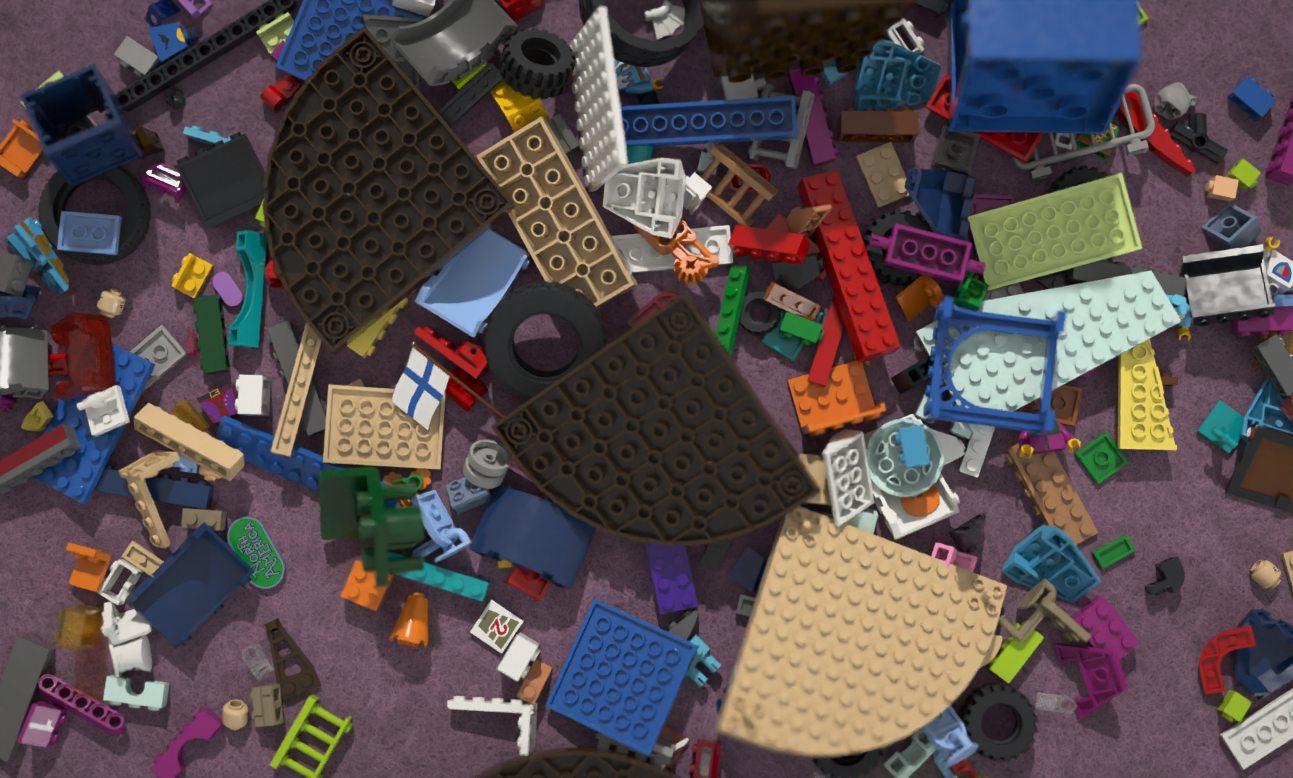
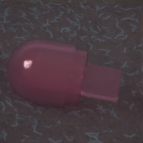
[183,329,199,356]

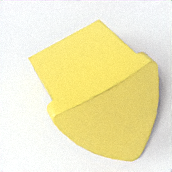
[21,401,54,431]

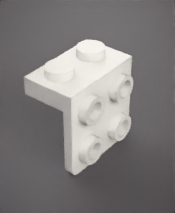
[102,601,151,646]

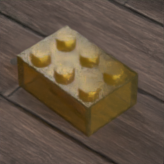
[54,604,104,650]

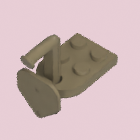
[998,578,1091,643]

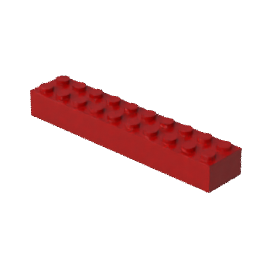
[797,170,901,363]

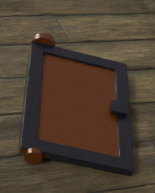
[1225,425,1293,513]

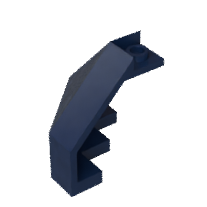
[904,168,975,241]
[1234,609,1293,700]

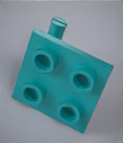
[1197,400,1244,454]

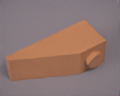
[786,205,832,237]

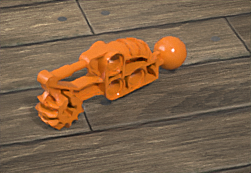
[633,220,719,286]

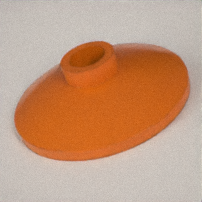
[901,485,940,517]

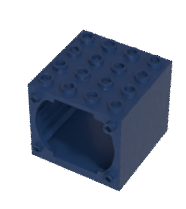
[19,64,143,187]

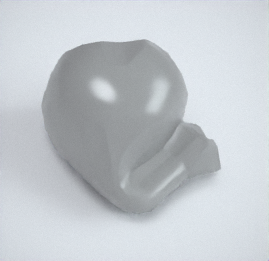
[1153,82,1197,120]

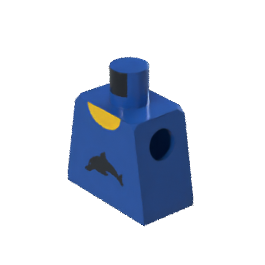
[148,23,198,64]

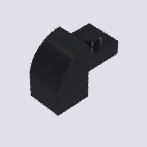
[1144,556,1185,596]

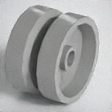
[463,440,511,489]

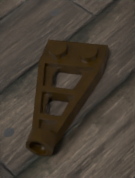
[265,618,321,701]

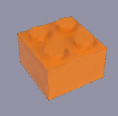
[341,560,395,611]

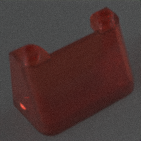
[50,312,116,400]

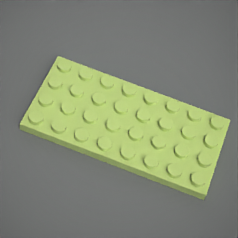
[968,173,1142,291]

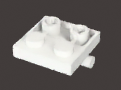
[77,385,130,437]

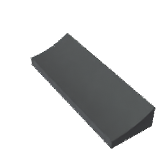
[0,636,55,763]

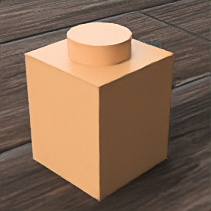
[1205,175,1239,202]

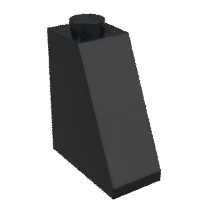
[772,252,826,292]

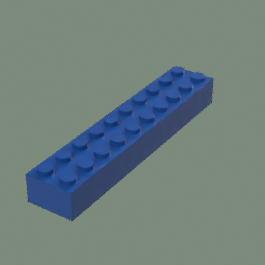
[620,96,797,147]

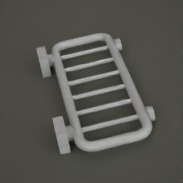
[1013,84,1155,182]

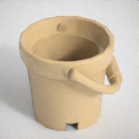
[798,454,832,506]

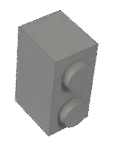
[114,36,161,78]

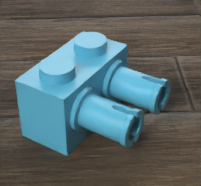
[686,634,722,688]

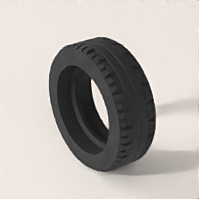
[38,166,151,265]

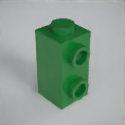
[778,312,824,346]

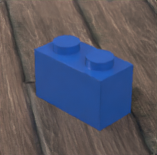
[1227,76,1277,121]

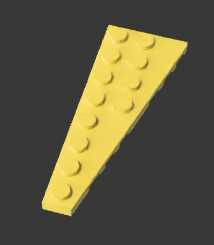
[1118,338,1177,450]

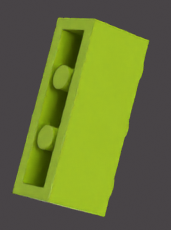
[986,622,1044,684]

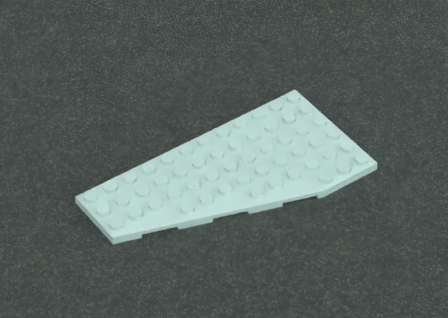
[916,271,1181,433]

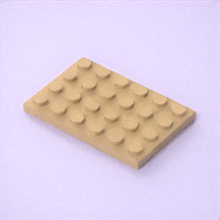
[323,385,445,469]

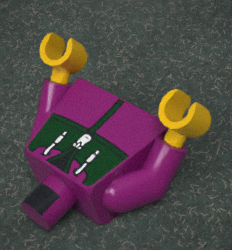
[1018,409,1080,458]

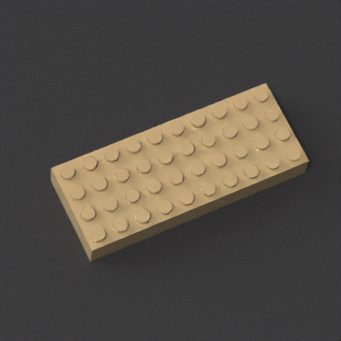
[477,117,638,309]

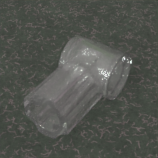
[1035,692,1076,714]

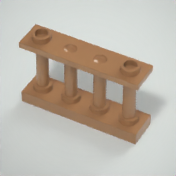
[697,143,779,227]

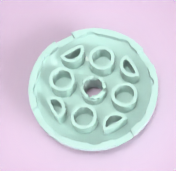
[866,419,944,497]

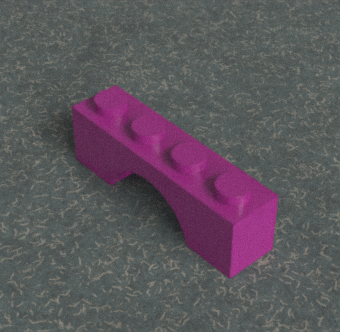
[151,708,224,778]

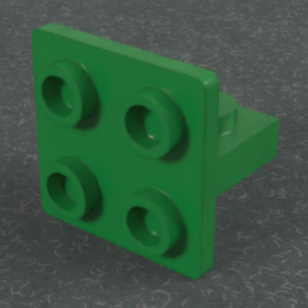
[953,270,989,311]

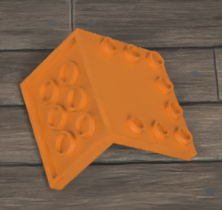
[787,360,886,437]

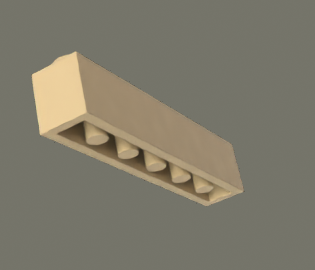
[133,403,244,481]

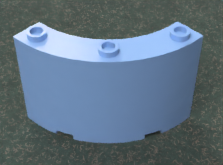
[415,228,531,337]

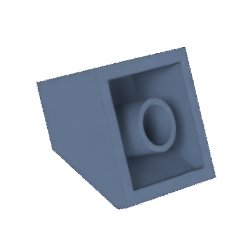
[1201,202,1262,250]

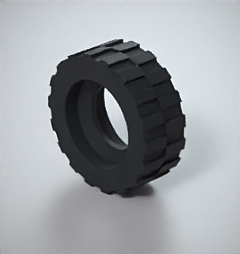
[739,291,781,336]

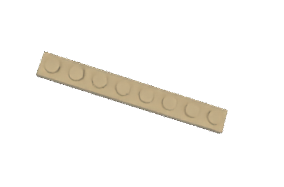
[271,322,322,457]

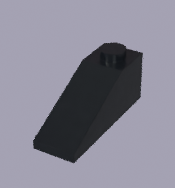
[891,356,933,394]

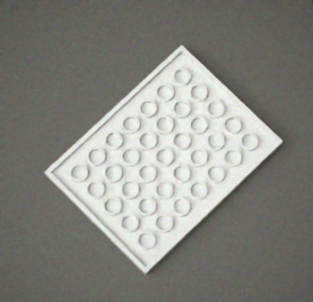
[569,7,628,192]

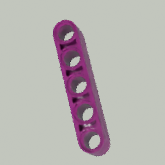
[38,674,124,736]

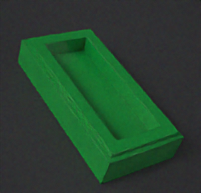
[1092,534,1136,569]

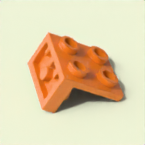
[896,275,945,321]
[66,542,112,592]

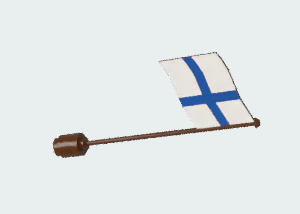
[392,342,505,430]

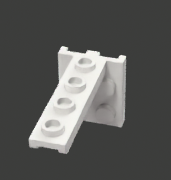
[447,696,538,755]

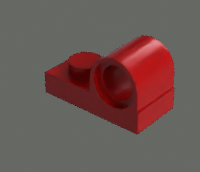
[260,73,302,114]

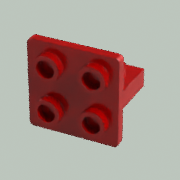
[445,366,489,413]

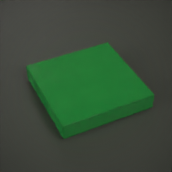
[1074,431,1129,485]

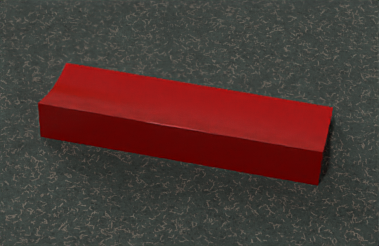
[926,74,1044,164]

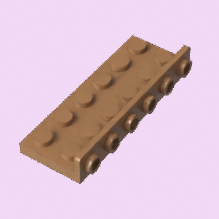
[1004,443,1098,544]

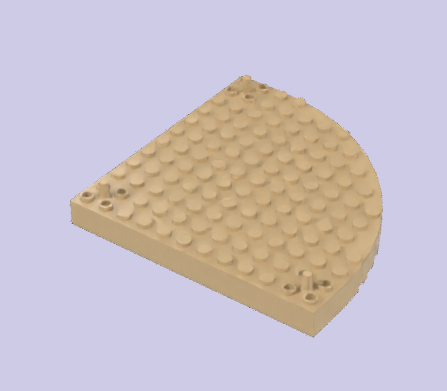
[715,506,1007,757]

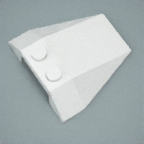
[603,158,686,238]

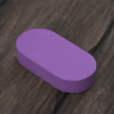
[213,272,244,307]

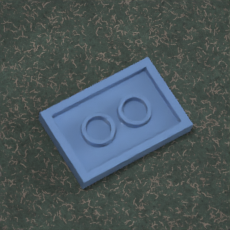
[57,211,122,255]

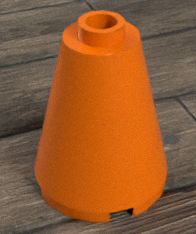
[389,593,428,648]

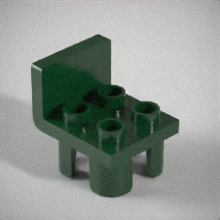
[318,467,423,587]

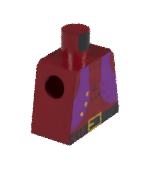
[197,383,240,425]

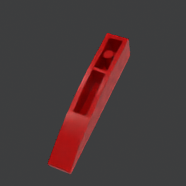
[1115,83,1196,176]

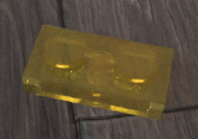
[170,397,210,432]

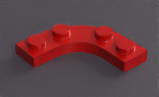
[1199,625,1256,694]

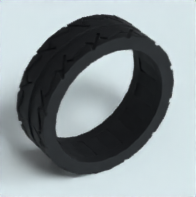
[579,0,704,67]

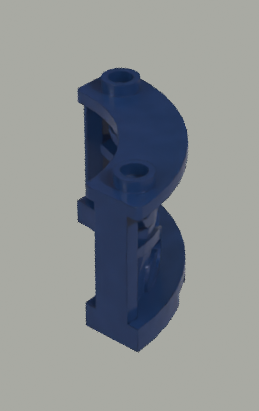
[0,284,41,320]

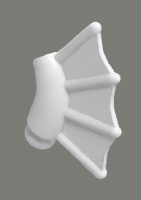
[644,0,685,40]

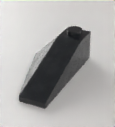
[949,513,986,554]

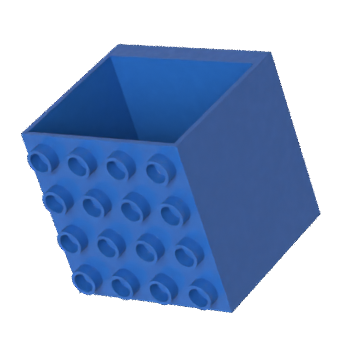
[948,0,1141,134]

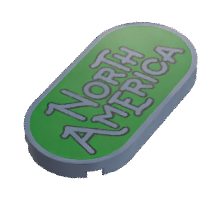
[227,517,286,589]

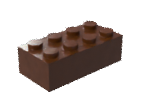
[837,108,918,143]

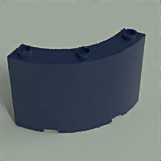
[469,485,596,590]
[125,522,254,649]

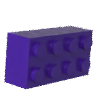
[645,543,698,615]

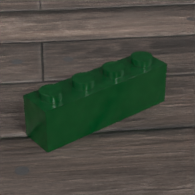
[193,294,231,375]

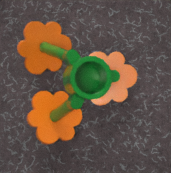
[382,468,431,507]

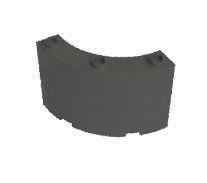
[390,0,518,86]
[0,327,48,399]

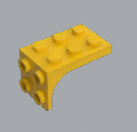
[490,70,550,133]

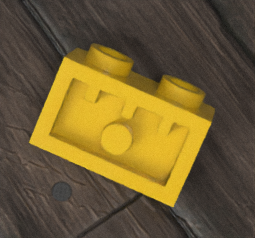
[171,253,214,299]

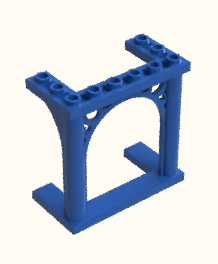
[923,297,1067,436]

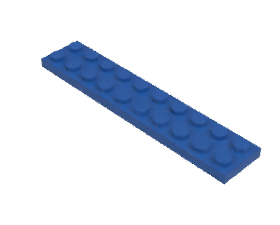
[217,415,399,509]

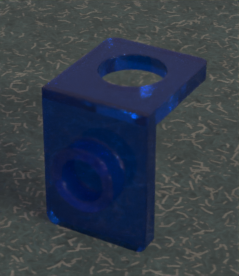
[145,0,181,27]

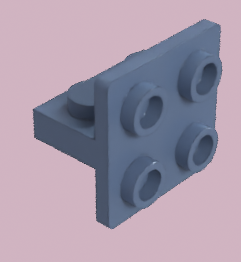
[446,477,492,515]

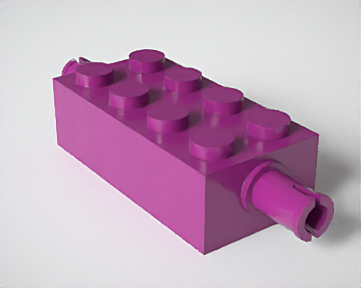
[868,224,986,284]

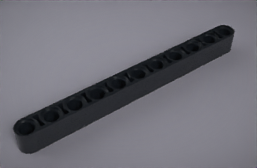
[116,0,297,112]

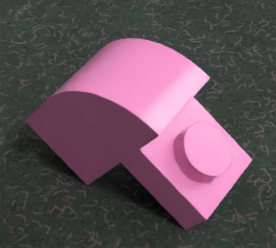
[931,542,978,574]

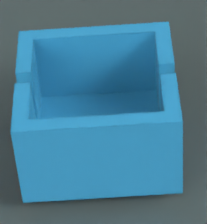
[895,425,930,468]

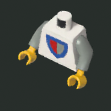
[1263,237,1293,298]

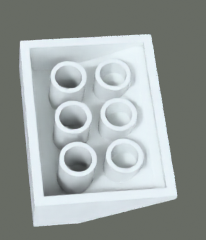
[823,429,874,526]

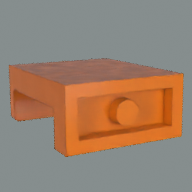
[0,119,44,180]

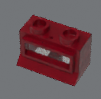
[689,739,721,778]

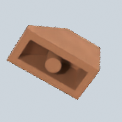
[517,659,553,705]

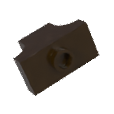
[134,127,165,159]

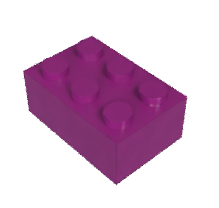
[1071,595,1140,660]

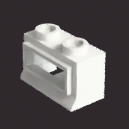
[888,18,925,55]
[683,172,712,215]
[98,559,143,605]

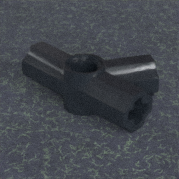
[1169,113,1228,164]

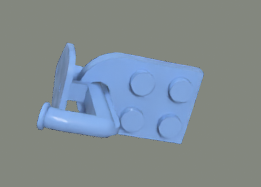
[410,490,471,563]
[921,705,979,778]

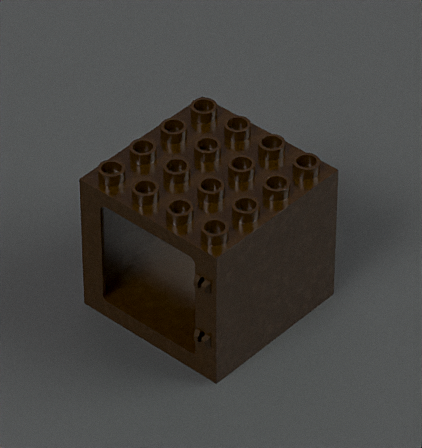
[699,0,915,83]

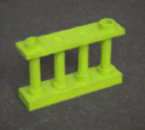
[270,694,353,778]

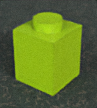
[1225,159,1261,190]
[1217,690,1252,722]

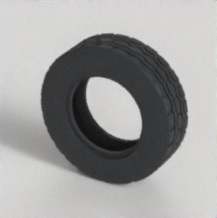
[485,281,606,401]

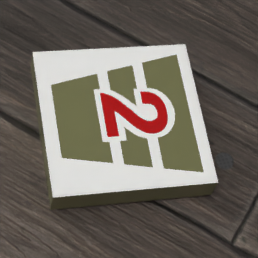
[470,600,524,653]

